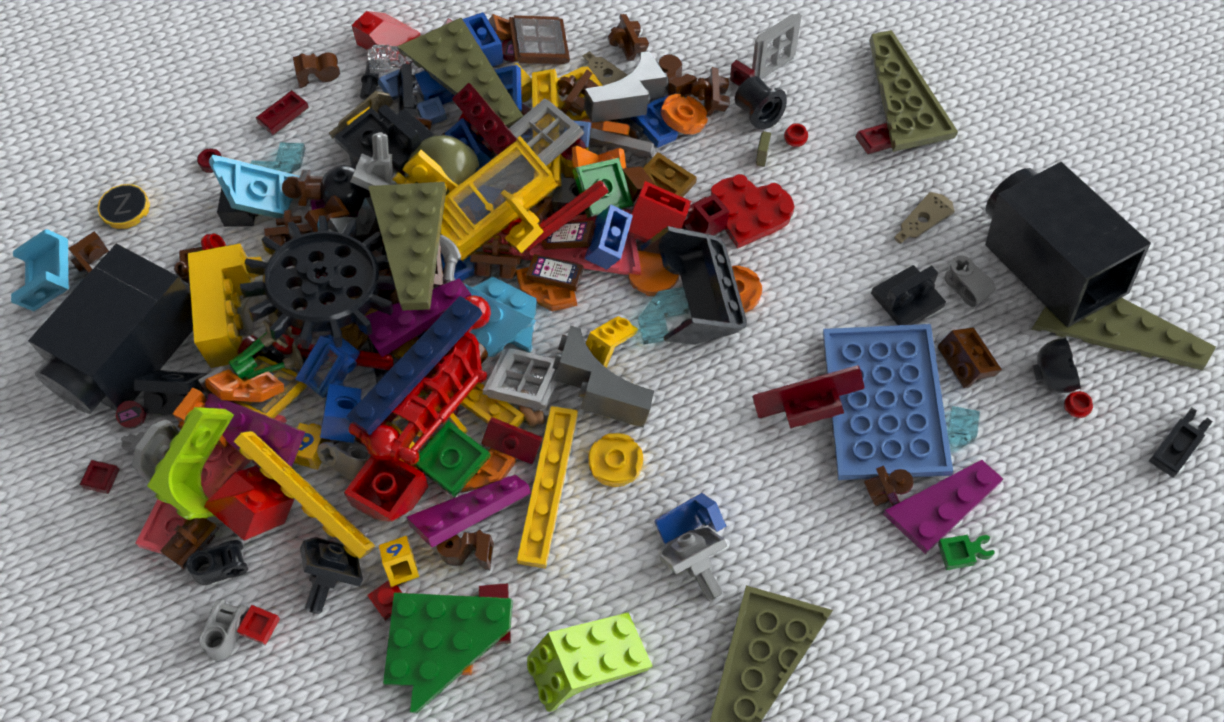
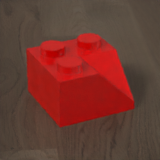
[344,456,429,522]
[204,465,295,541]

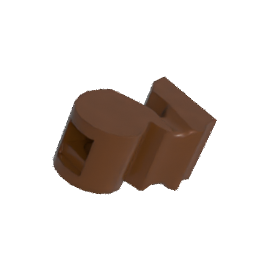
[293,52,340,88]
[659,54,697,98]
[436,530,494,571]

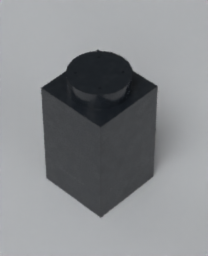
[985,162,1151,328]
[28,243,193,414]

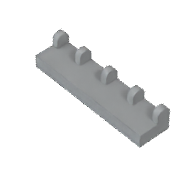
[559,123,656,165]

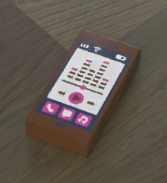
[541,221,596,250]
[526,254,584,291]

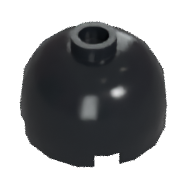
[320,165,371,215]
[1032,338,1081,393]

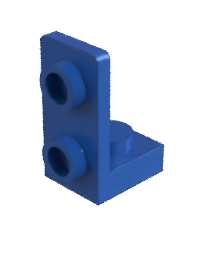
[654,493,727,544]

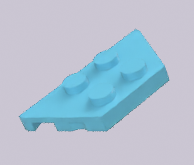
[209,155,300,218]
[473,277,537,353]
[455,279,536,357]

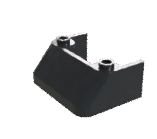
[640,226,747,345]

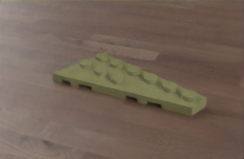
[397,18,523,128]
[869,30,958,152]
[368,182,446,311]
[1031,298,1216,370]
[710,585,833,722]

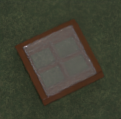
[509,15,570,64]

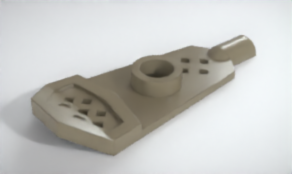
[582,51,628,85]
[329,91,394,139]
[894,192,955,244]

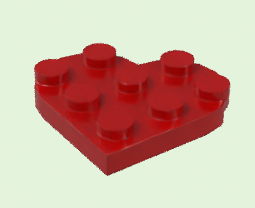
[711,174,795,249]

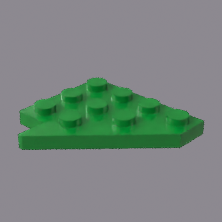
[383,592,513,713]

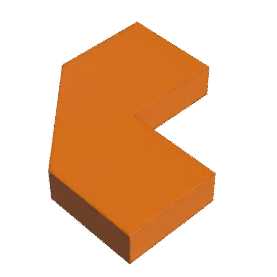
[582,118,630,135]
[516,267,577,311]
[205,369,284,402]
[460,448,516,493]

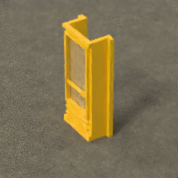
[441,136,558,261]

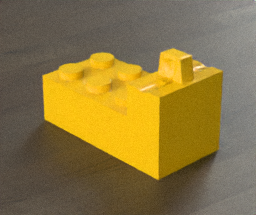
[188,243,263,368]

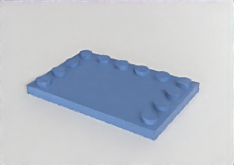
[823,324,953,480]

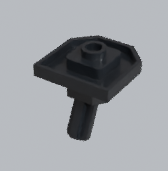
[300,537,363,614]

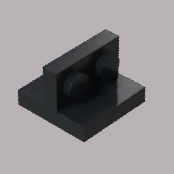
[367,104,436,171]
[334,108,380,168]
[871,265,946,325]
[134,370,209,415]

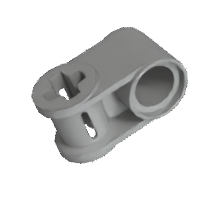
[944,256,996,307]
[317,440,371,481]
[199,599,249,661]

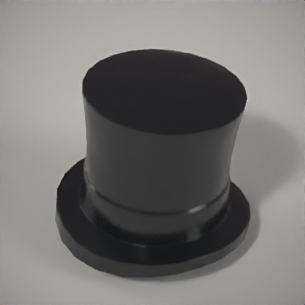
[734,76,787,129]

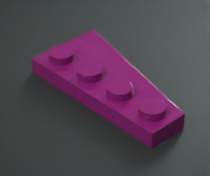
[365,278,472,357]
[204,393,305,482]
[883,460,1003,554]
[406,475,531,547]

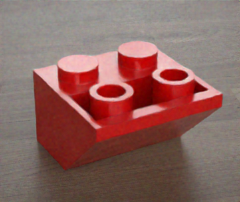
[628,181,691,242]

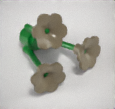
[228,313,303,380]

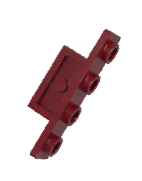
[452,83,518,155]
[752,365,865,429]

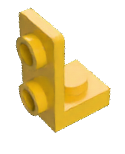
[500,190,543,253]
[585,316,638,368]

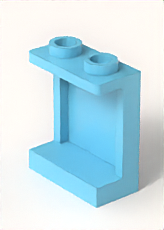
[11,229,69,311]

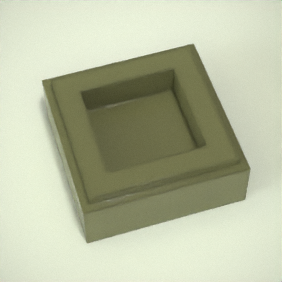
[756,131,771,167]

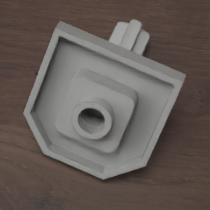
[350,132,400,190]
[121,419,179,483]
[658,528,728,600]

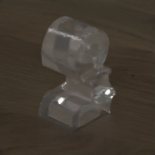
[367,44,413,73]

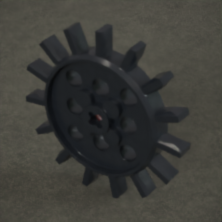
[240,216,396,349]

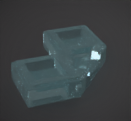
[251,142,306,174]
[638,287,689,345]
[947,406,980,454]

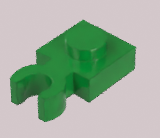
[938,534,995,570]

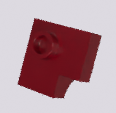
[682,193,729,235]

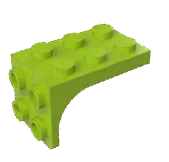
[147,407,234,520]
[527,612,653,712]

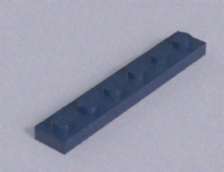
[347,296,483,436]

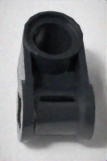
[186,540,248,585]

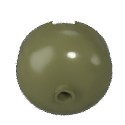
[404,135,479,206]

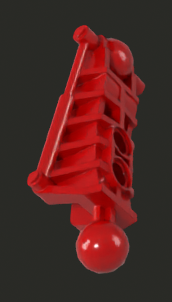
[349,295,491,465]

